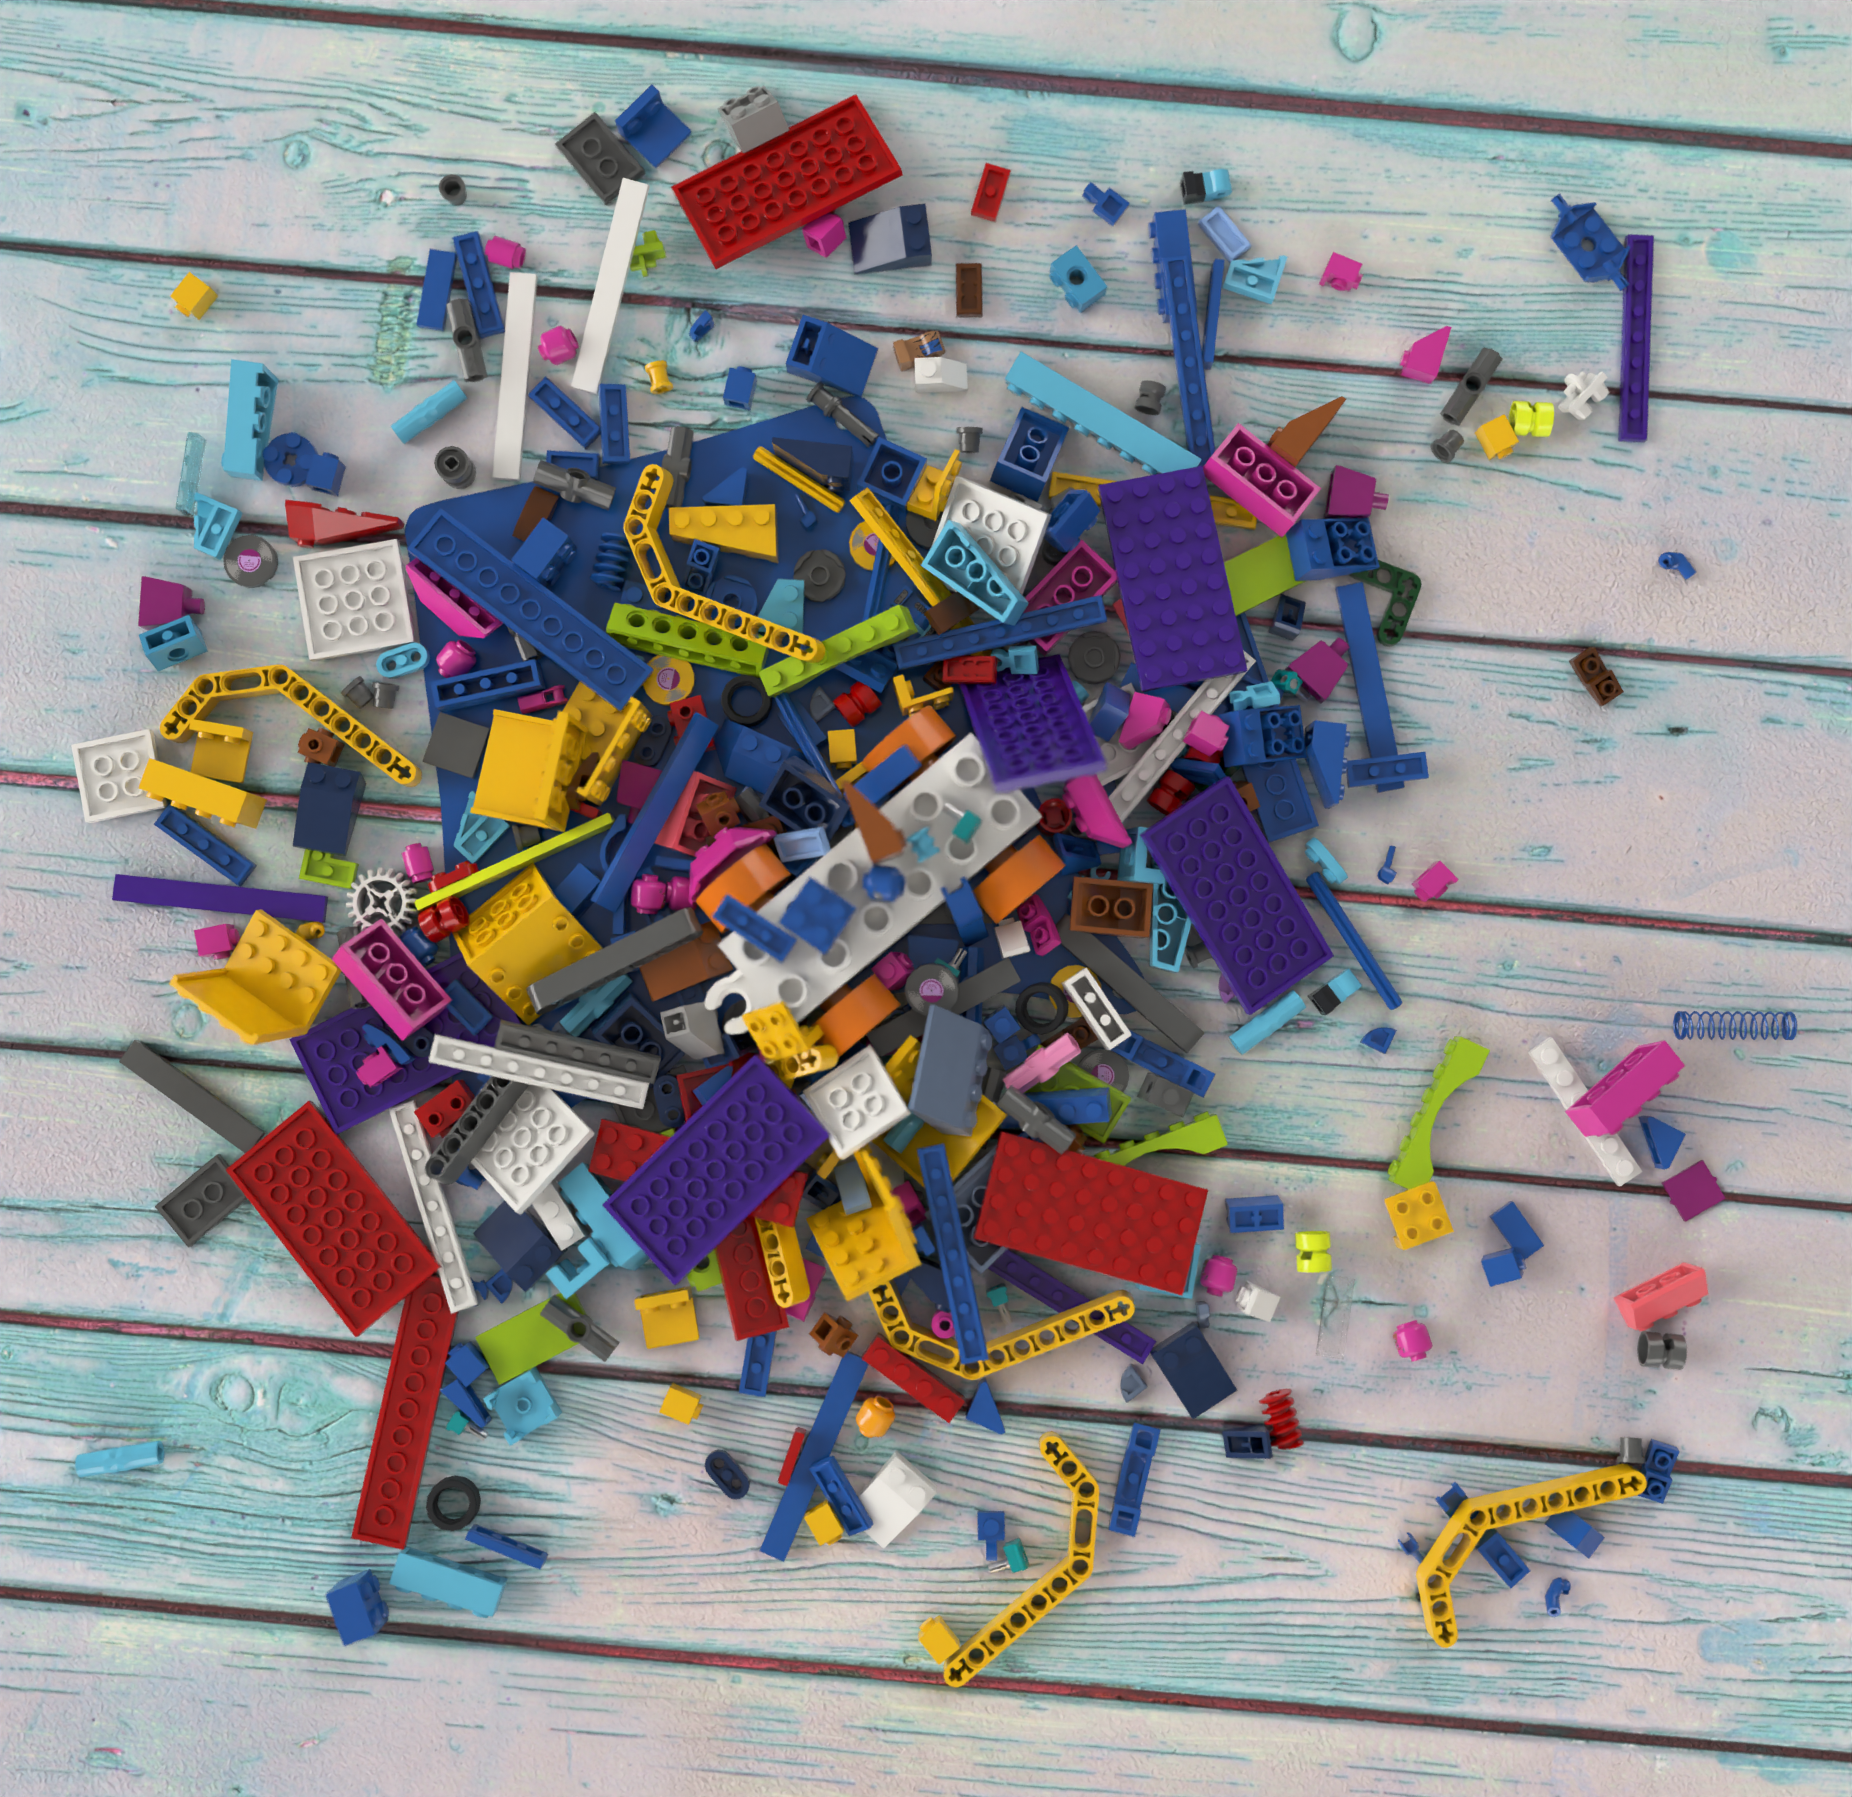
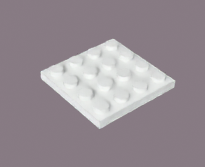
[932,476,1051,595]
[293,539,416,662]
[459,1084,595,1214]

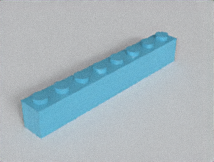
[1005,351,1202,475]

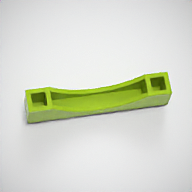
[758,605,918,698]
[1388,1036,1490,1190]
[1094,1111,1228,1166]

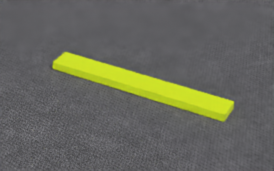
[414,813,615,912]

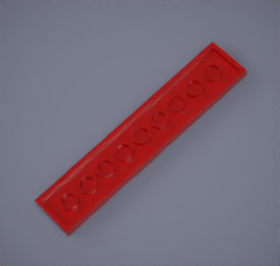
[675,1064,789,1341]
[351,1275,459,1550]

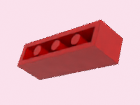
[862,1332,965,1423]

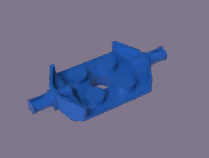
[1550,193,1630,291]

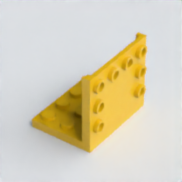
[562,682,653,807]
[470,709,588,832]
[452,863,603,1026]
[169,910,341,1045]
[871,1035,1007,1188]
[806,1143,921,1302]

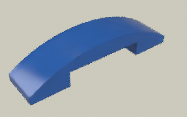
[1111,1029,1216,1098]
[1108,1422,1161,1537]

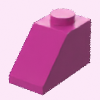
[1399,326,1451,384]
[1118,692,1171,750]

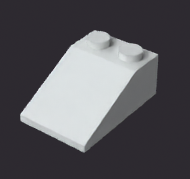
[857,1450,937,1549]

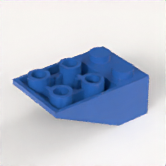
[786,315,878,398]
[1286,518,1379,581]
[1218,705,1307,767]
[1304,720,1350,809]

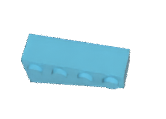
[921,520,1029,626]

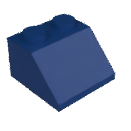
[1044,489,1100,552]

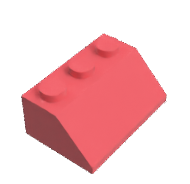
[654,771,737,858]
[1613,1262,1708,1331]

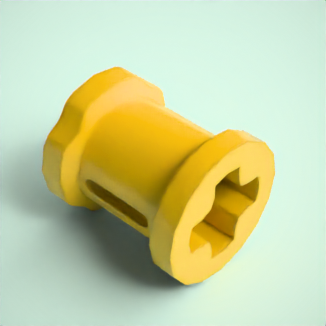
[644,360,674,394]

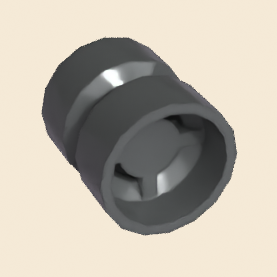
[434,446,476,489]
[1637,1331,1687,1370]

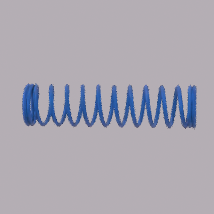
[1673,1011,1797,1040]

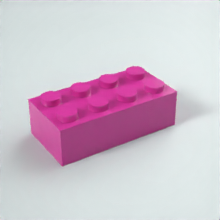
[1203,423,1321,537]
[1023,539,1118,657]
[332,918,452,1041]
[1565,1040,1685,1137]

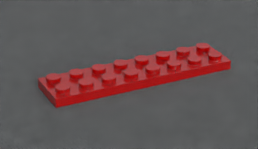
[589,1119,808,1227]

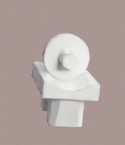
[1558,372,1609,420]

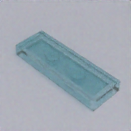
[176,432,206,517]

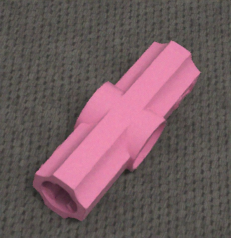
[1003,1032,1081,1094]

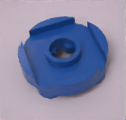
[263,432,318,487]
[705,575,758,629]

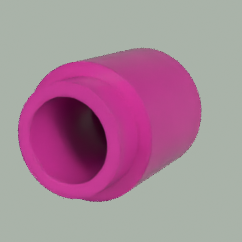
[485,236,526,269]
[401,843,434,884]
[931,1309,955,1338]

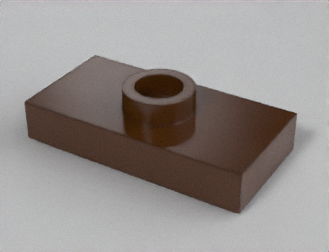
[956,263,983,318]

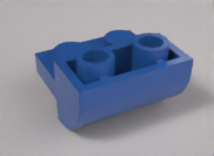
[835,644,899,693]

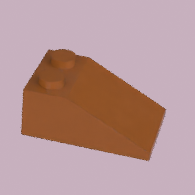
[1267,396,1346,468]
[842,781,907,866]
[1069,877,1153,939]
[639,921,733,1002]

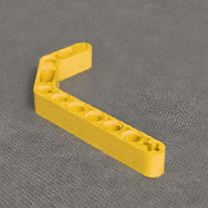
[623,464,825,663]
[160,664,422,787]
[755,1044,838,1307]
[868,1278,1135,1380]
[943,1431,1099,1687]
[1416,1464,1647,1648]

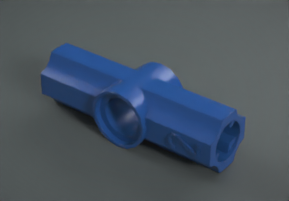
[959,947,984,1025]

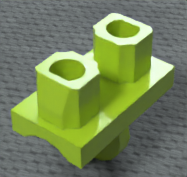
[630,230,666,277]

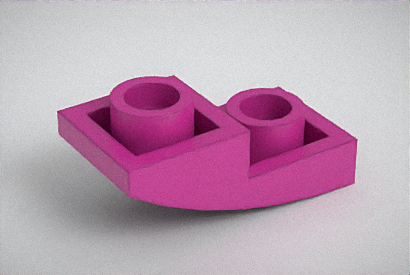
[1017,894,1062,956]
[785,1258,826,1322]

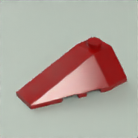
[285,500,405,549]

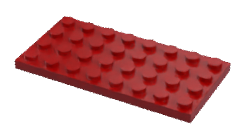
[671,94,903,270]
[226,1101,442,1337]
[973,1132,1208,1296]

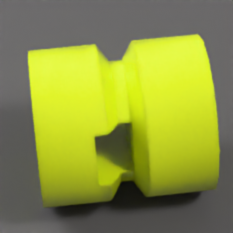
[1508,401,1554,437]
[1295,1231,1332,1273]

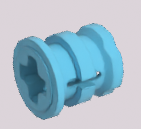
[905,826,941,863]

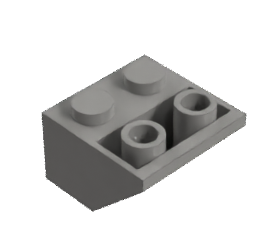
[718,86,789,153]
[660,1001,724,1060]

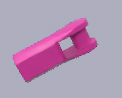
[517,685,568,714]

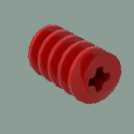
[1259,1389,1304,1450]

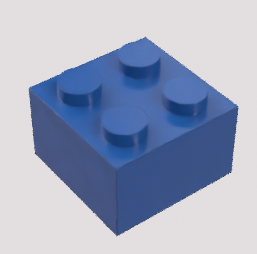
[857,437,927,513]
[511,517,577,588]
[778,877,858,955]
[325,1569,389,1647]

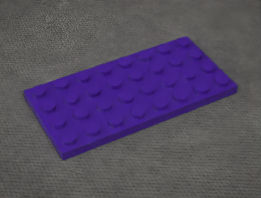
[1098,466,1247,692]
[958,654,1107,793]
[1139,776,1334,1015]
[289,952,523,1135]
[602,1054,831,1286]

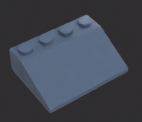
[908,1005,992,1136]
[924,1145,1008,1276]

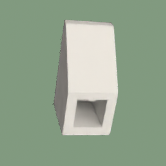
[1235,1281,1280,1322]

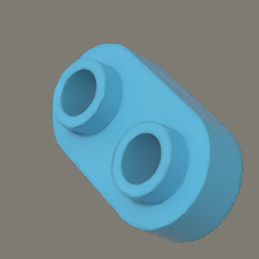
[376,643,430,679]
[1305,837,1348,885]

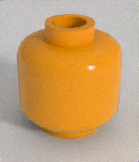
[856,1396,895,1438]

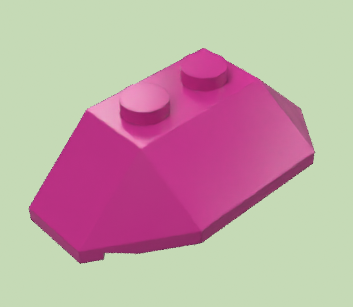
[405,558,502,638]
[1062,775,1132,848]
[688,827,777,905]

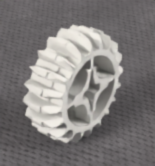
[346,867,419,936]

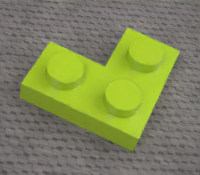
[299,849,359,890]

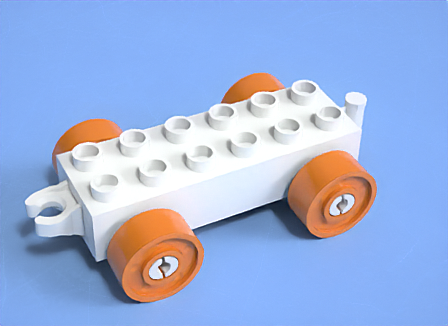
[696,705,1066,1058]

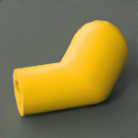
[295,921,325,941]

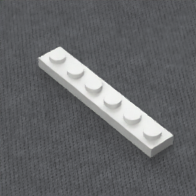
[1528,1038,1642,1186]

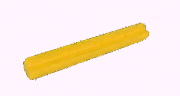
[753,446,845,513]

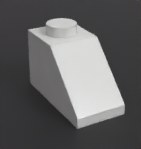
[915,357,968,393]
[994,918,1030,959]

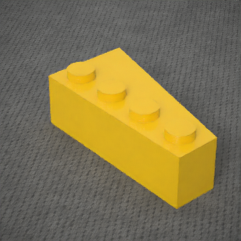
[669,504,778,563]
[138,758,267,829]

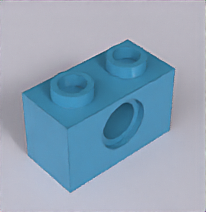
[1049,245,1107,313]
[139,615,208,671]

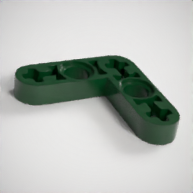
[1349,560,1421,647]

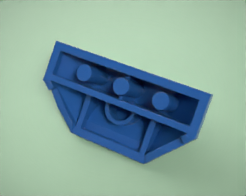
[714,719,809,795]

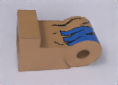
[893,331,946,372]

